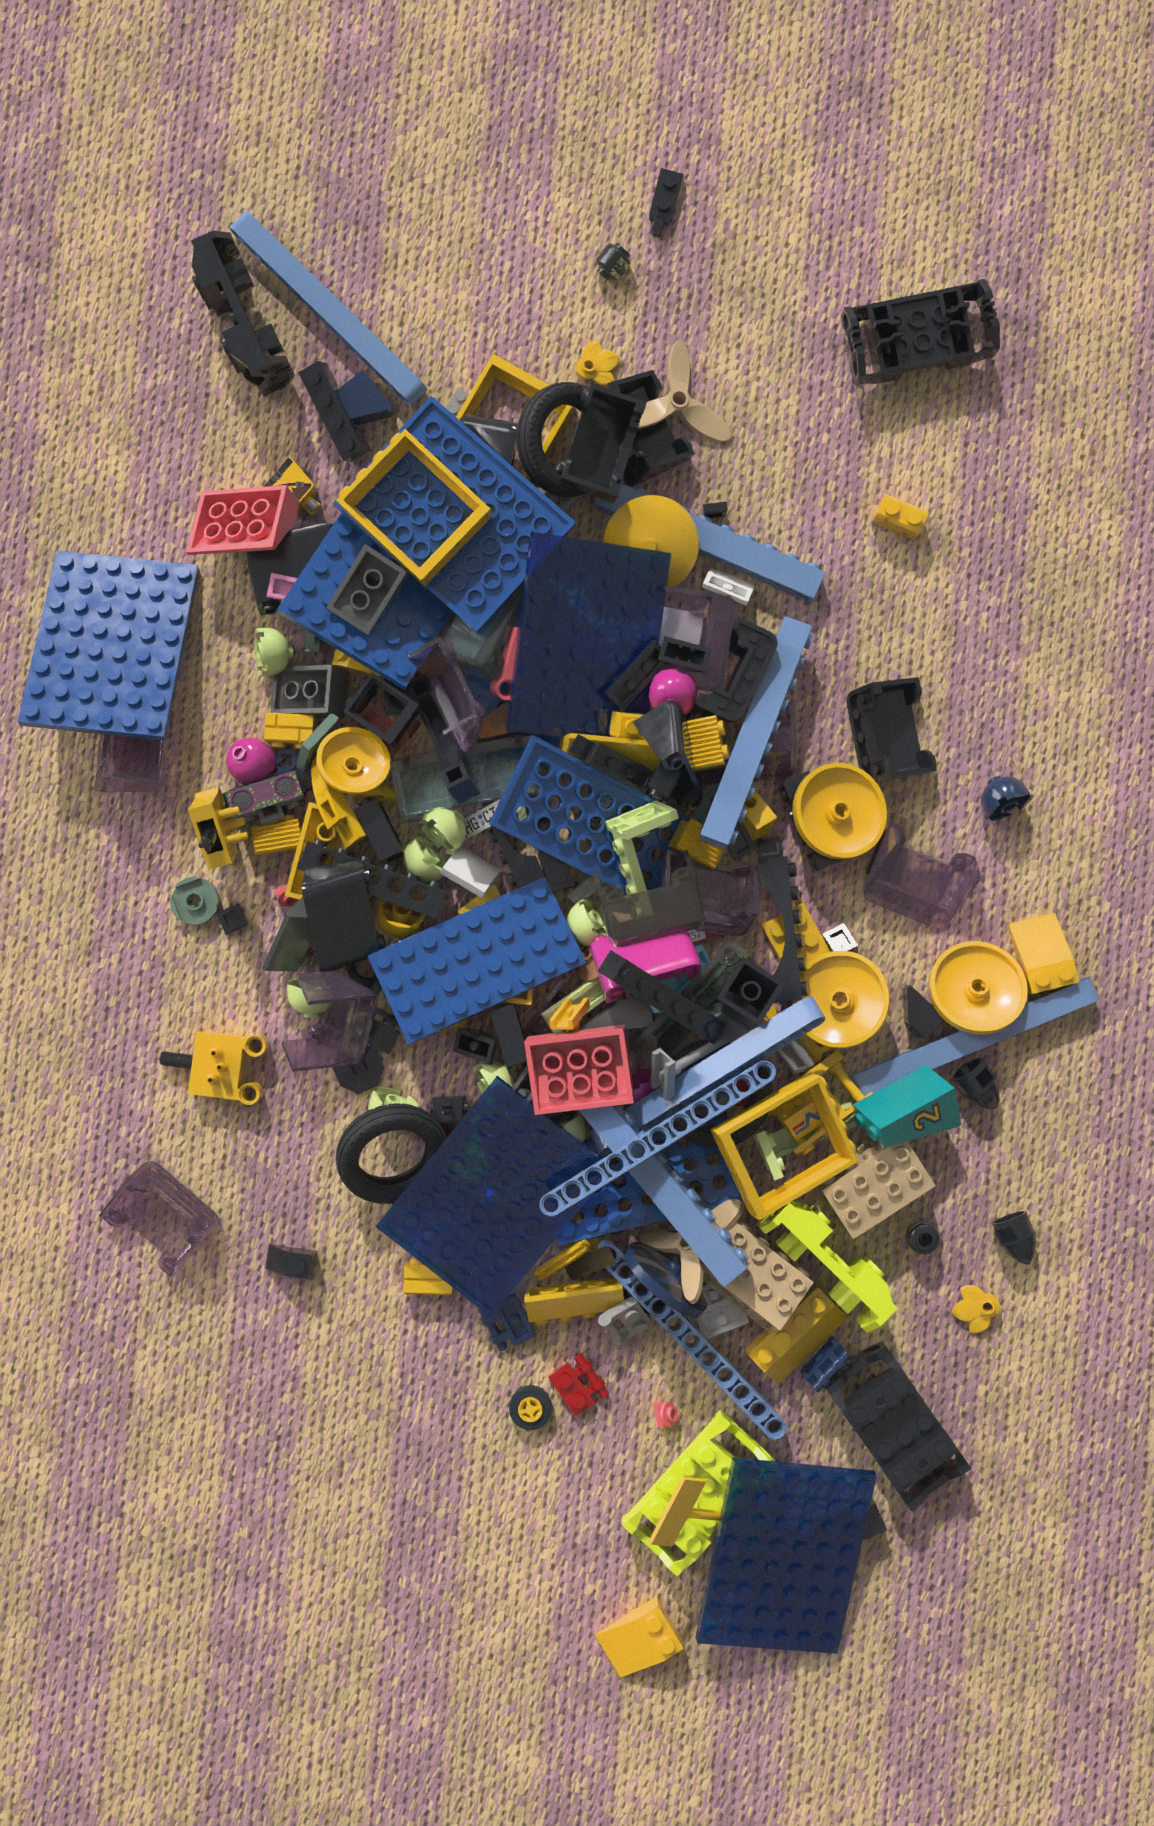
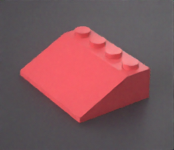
[186,485,299,555]
[524,1024,634,1115]

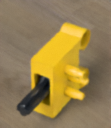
[188,787,249,870]
[159,1031,270,1105]

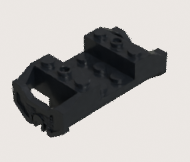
[191,230,295,397]
[840,279,1000,385]
[825,1341,972,1511]

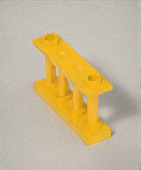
[767,1050,873,1157]

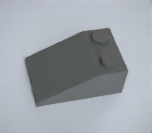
[326,544,410,635]
[270,665,349,718]
[579,994,653,1030]

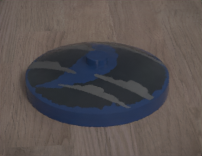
[624,1242,707,1318]

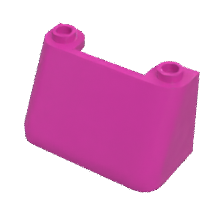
[590,915,702,1003]

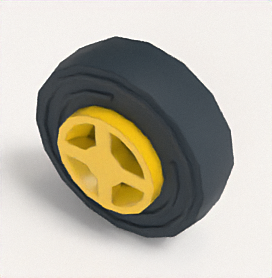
[509,1385,552,1430]

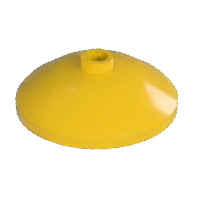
[316,727,390,795]

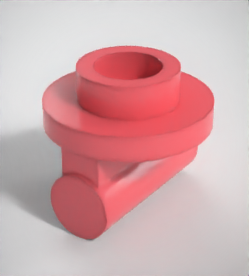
[274,884,299,907]
[653,1401,678,1428]

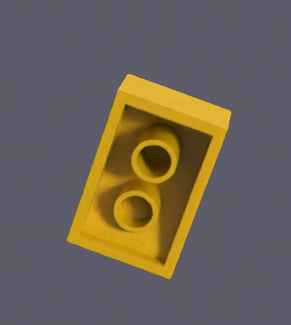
[1008,913,1079,994]
[595,1596,684,1678]

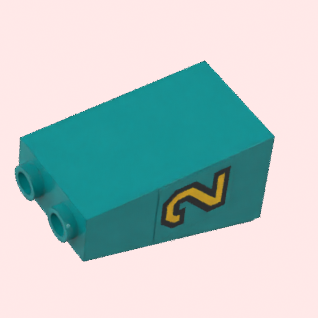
[853,1065,962,1148]

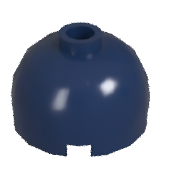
[981,776,1032,821]

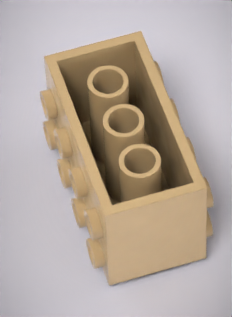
[817,1140,936,1239]
[703,1221,813,1332]

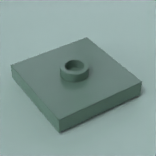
[296,713,339,772]

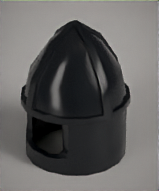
[952,1058,1000,1109]
[992,1211,1037,1265]

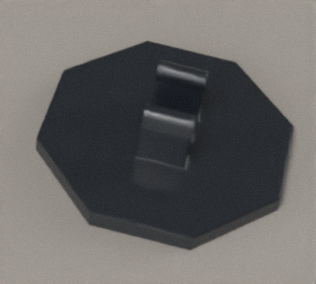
[333,1042,384,1094]

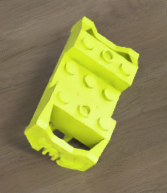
[757,1200,898,1333]
[622,1410,776,1576]

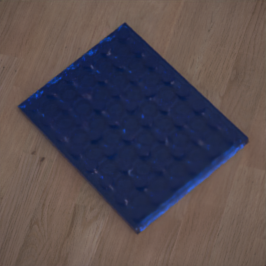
[506,532,671,737]
[375,1075,613,1317]
[695,1457,877,1654]

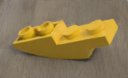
[311,756,366,848]

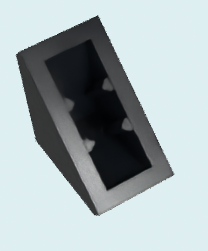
[658,636,712,673]

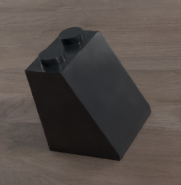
[709,957,785,1031]

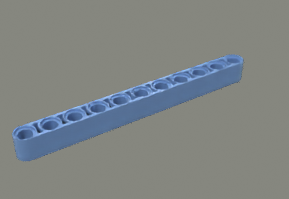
[229,211,427,407]
[849,977,1099,1096]
[590,996,826,1156]
[539,1061,776,1217]
[596,1239,787,1440]

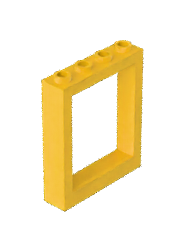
[456,354,575,483]
[336,429,493,587]
[710,1072,858,1220]

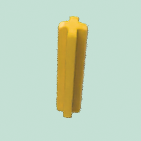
[534,1239,591,1281]

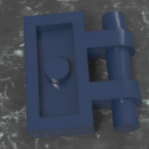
[478,1292,536,1351]
[800,1336,852,1393]

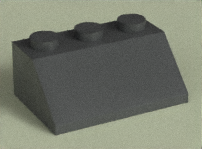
[262,897,314,972]

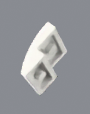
[702,568,754,605]
[651,605,705,647]
[440,847,501,898]
[696,1285,749,1339]

